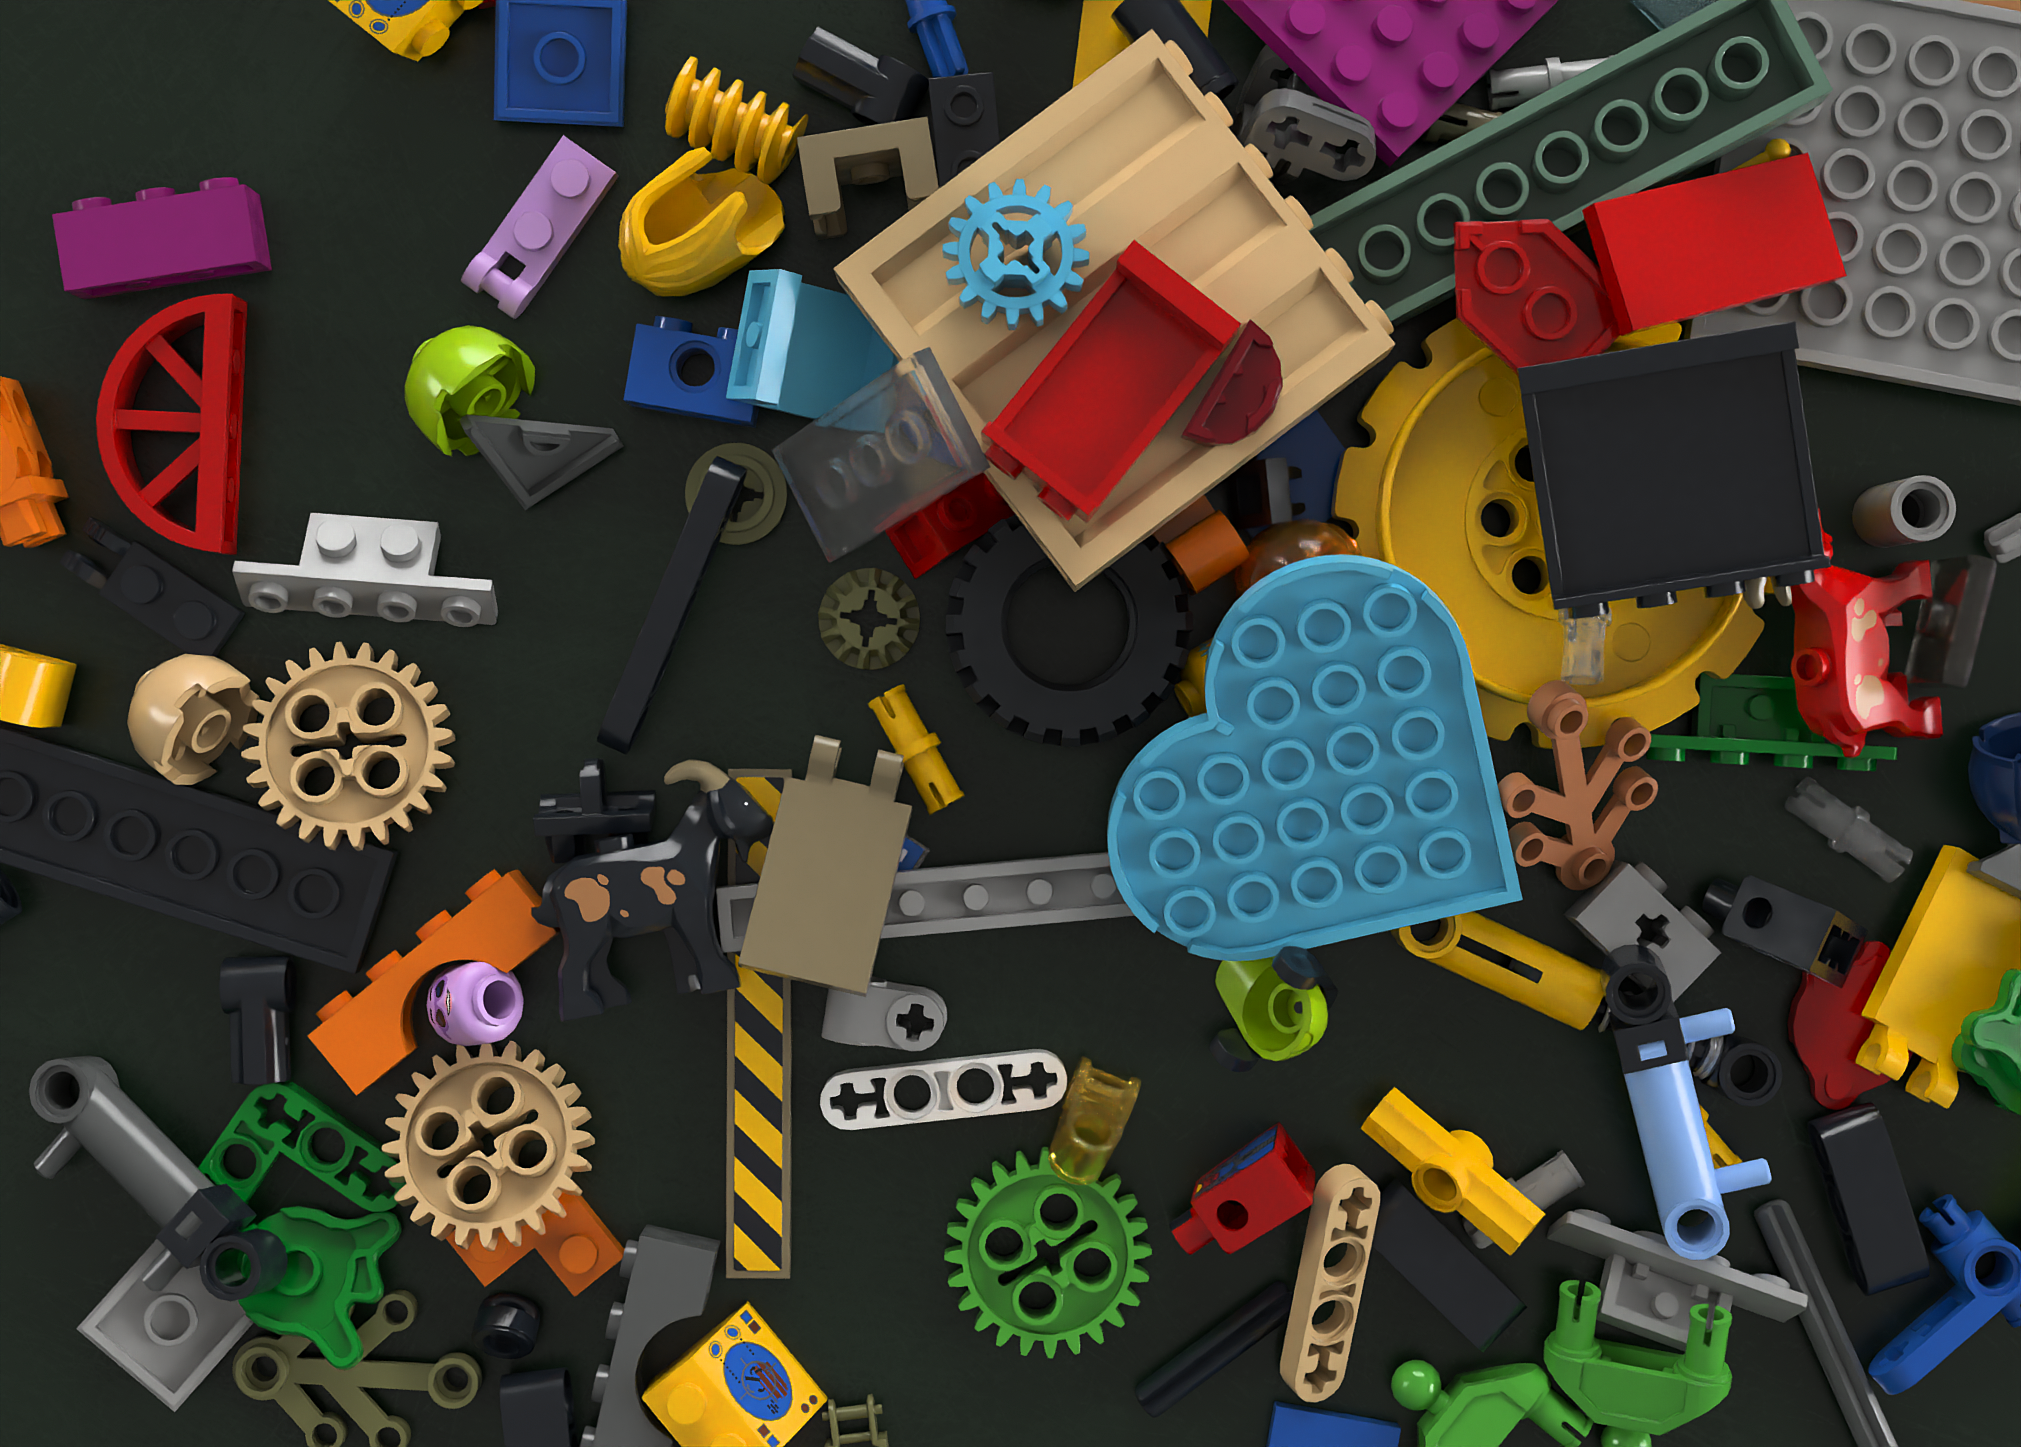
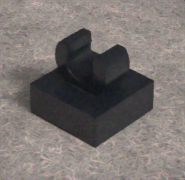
[1229,457,1306,530]

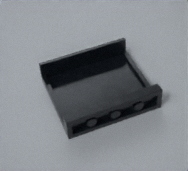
[1517,321,1831,619]

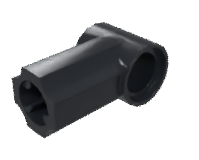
[792,27,929,126]
[219,956,297,1085]

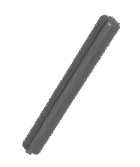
[1754,1199,1898,1447]

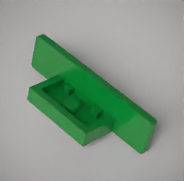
[1629,673,1898,771]

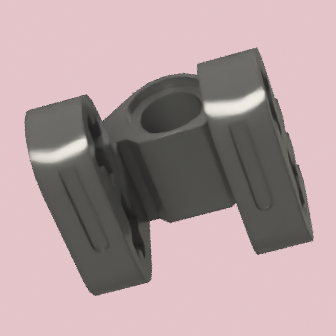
[1229,44,1376,186]

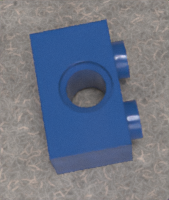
[623,316,759,428]

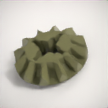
[685,443,788,545]
[818,568,920,670]

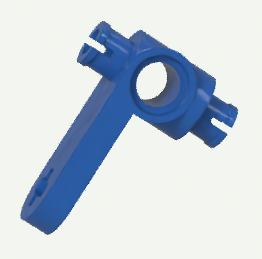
[1868,1194,2021,1395]

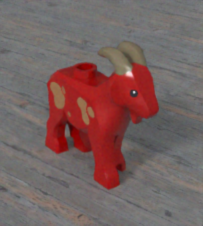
[1743,508,1943,758]

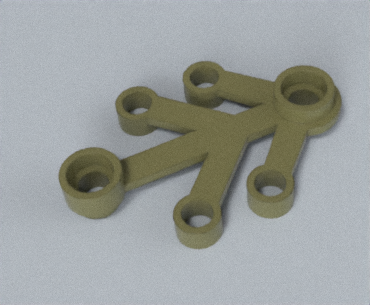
[232,1289,482,1447]

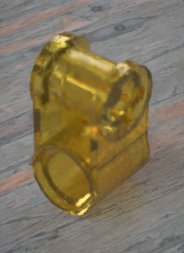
[1048,1056,1141,1185]

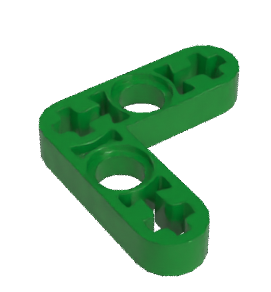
[198,1080,407,1212]

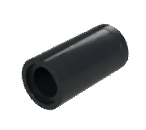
[1111,0,1240,101]

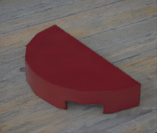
[1181,319,1283,446]

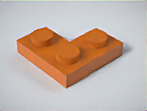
[446,1158,625,1297]

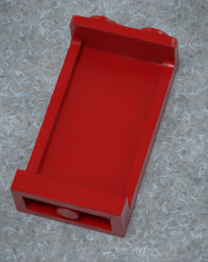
[981,240,1241,523]

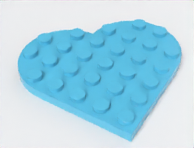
[1107,554,1523,961]

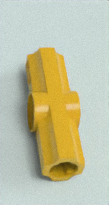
[1360,1087,1545,1255]

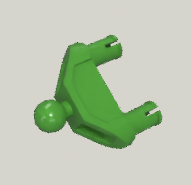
[1543,1280,1732,1447]
[1391,1360,1593,1447]

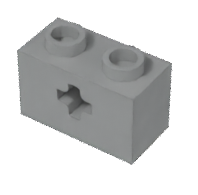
[1563,860,1721,1003]

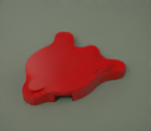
[1787,940,1913,1110]

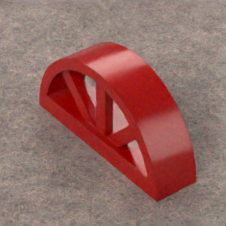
[96,294,248,556]

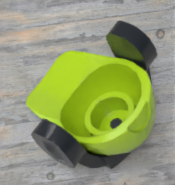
[1209,946,1338,1072]

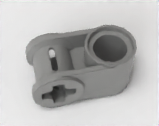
[821,976,948,1051]

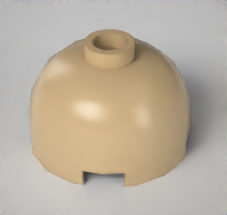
[127,654,260,785]

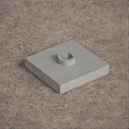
[76,1239,254,1412]

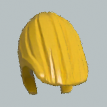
[618,147,785,296]

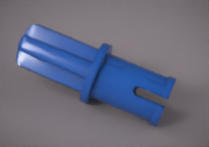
[905,0,969,78]

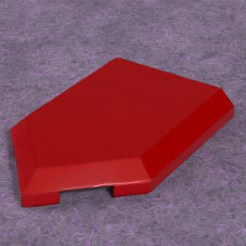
[1453,219,1621,376]

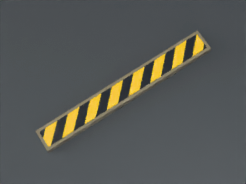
[726,769,793,1279]

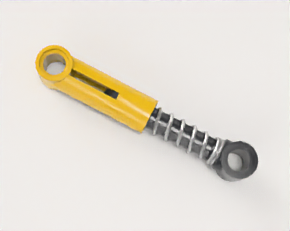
[1391,911,1783,1107]

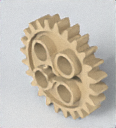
[241,642,456,851]
[382,1041,595,1251]

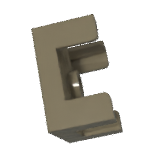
[797,117,939,240]

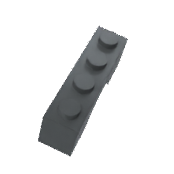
[580,1224,721,1447]

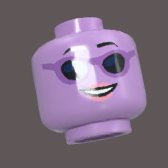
[426,961,524,1046]

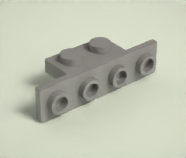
[232,513,498,627]
[1547,1209,1808,1351]

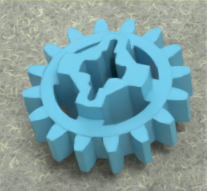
[942,179,1089,330]

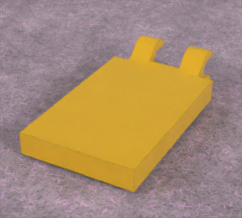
[1856,845,2021,1109]

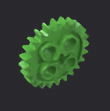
[944,1147,1152,1358]

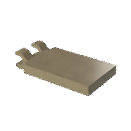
[738,735,912,997]

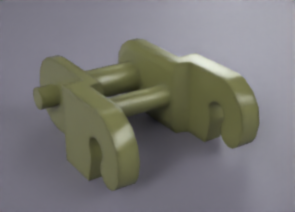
[822,1394,889,1447]

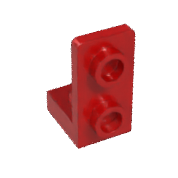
[881,464,1015,579]

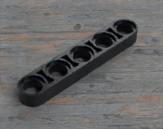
[597,456,748,755]

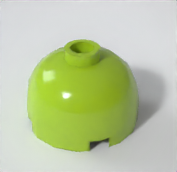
[405,325,535,456]

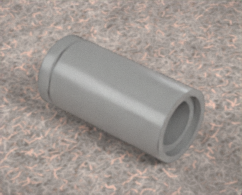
[1852,475,1956,548]

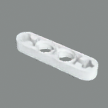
[820,1049,1067,1130]

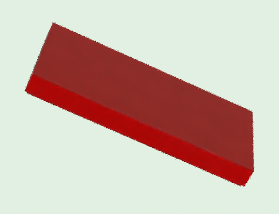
[1582,152,1847,337]

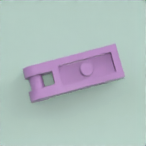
[461,135,619,319]

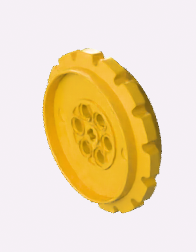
[1331,318,1775,749]

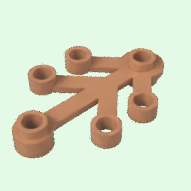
[1498,680,1658,890]

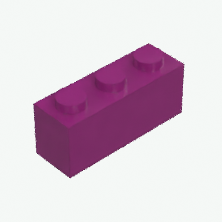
[52,177,272,300]

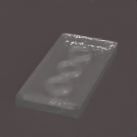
[772,347,991,563]

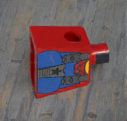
[1169,1121,1316,1255]

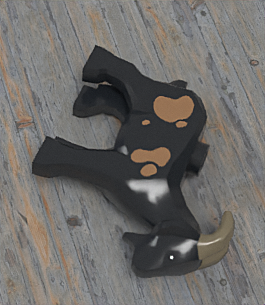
[531,760,774,1022]

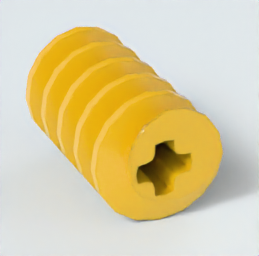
[665,56,808,184]

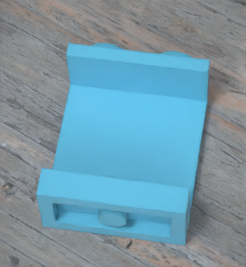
[726,269,902,431]

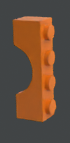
[307,869,561,1096]

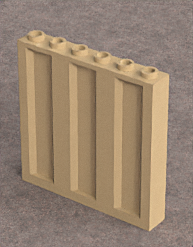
[834,29,1395,592]

